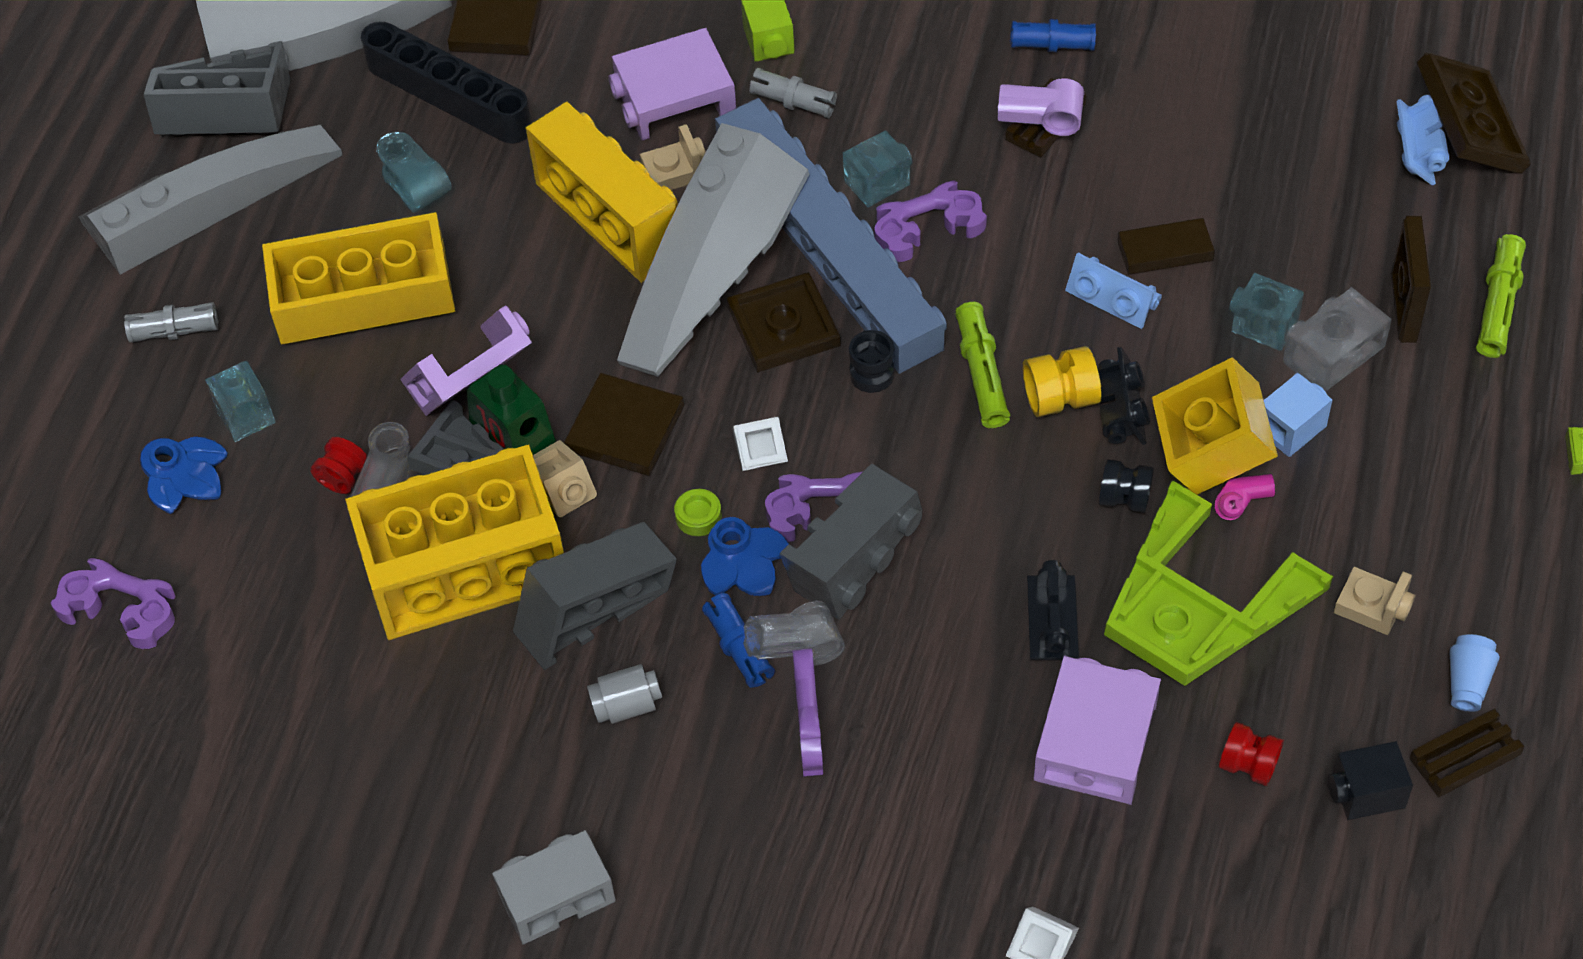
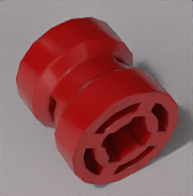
[1219,722,1284,787]

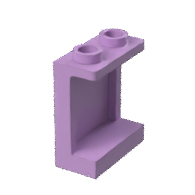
[608,28,736,140]
[400,305,532,416]
[1034,656,1161,804]

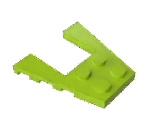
[1104,481,1333,686]

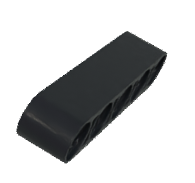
[360,21,532,144]

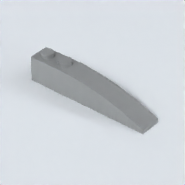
[196,0,452,71]
[617,123,809,377]
[79,125,343,275]

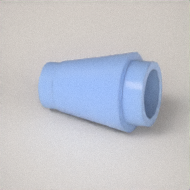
[1450,634,1500,712]

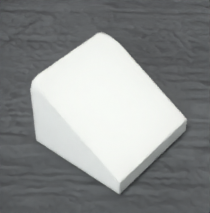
[732,417,788,471]
[1006,907,1079,959]

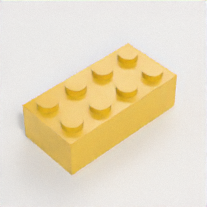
[526,101,678,283]
[262,212,456,345]

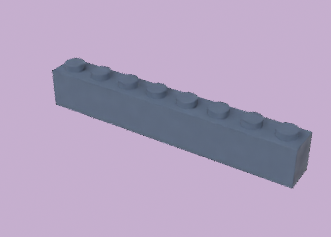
[715,98,947,374]

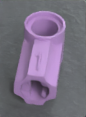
[998,78,1084,136]

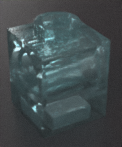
[843,130,912,207]
[1229,273,1304,351]
[205,360,276,442]

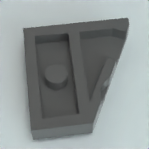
[408,400,504,475]

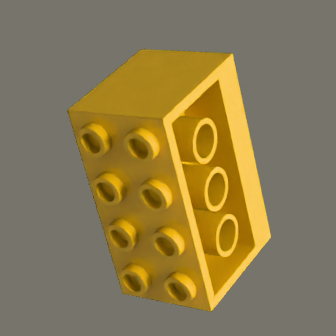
[345,444,564,640]

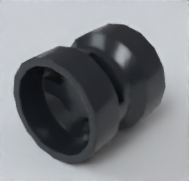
[849,330,894,393]
[1099,459,1154,513]

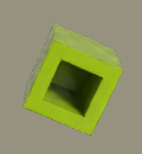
[741,0,794,62]

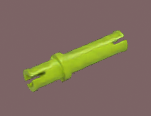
[1476,234,1526,358]
[955,302,1010,428]

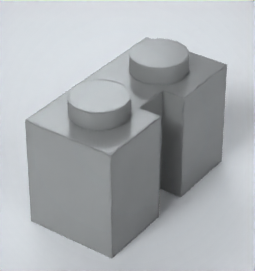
[492,830,616,945]

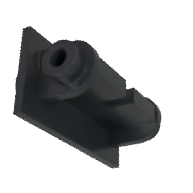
[1097,346,1150,445]
[1027,560,1079,660]

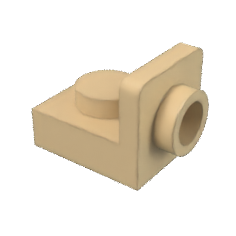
[640,124,705,190]
[533,440,597,517]
[1334,567,1415,635]

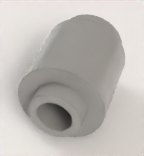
[587,664,663,724]

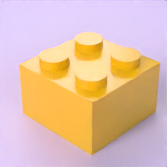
[1152,357,1278,495]

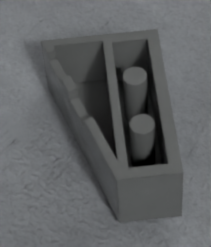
[144,41,291,135]
[779,463,922,620]
[513,522,677,670]

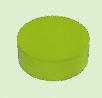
[674,489,722,536]

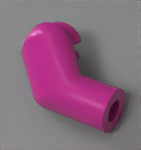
[1215,474,1275,520]

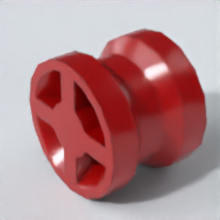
[310,437,369,494]

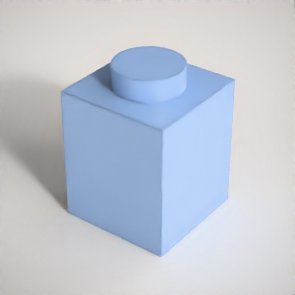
[1264,373,1332,457]

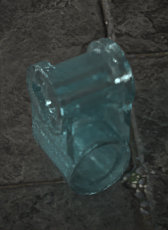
[377,132,452,213]

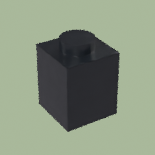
[1328,741,1413,820]

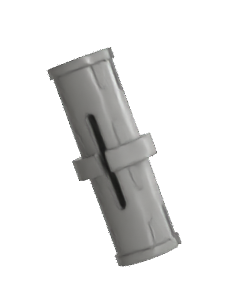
[750,68,837,118]
[124,302,218,343]

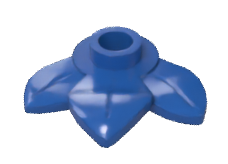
[140,437,227,514]
[701,517,789,596]

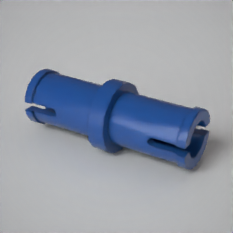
[1010,19,1096,52]
[702,593,775,688]

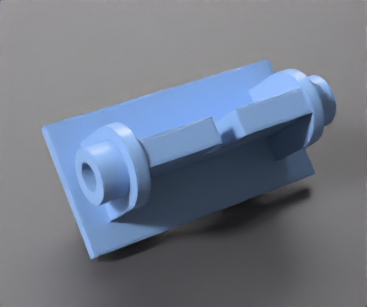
[1396,95,1449,186]
[1065,253,1162,329]

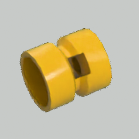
[1022,346,1101,417]

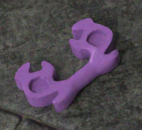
[875,181,987,262]
[765,472,862,542]
[51,558,175,649]
[792,649,823,777]

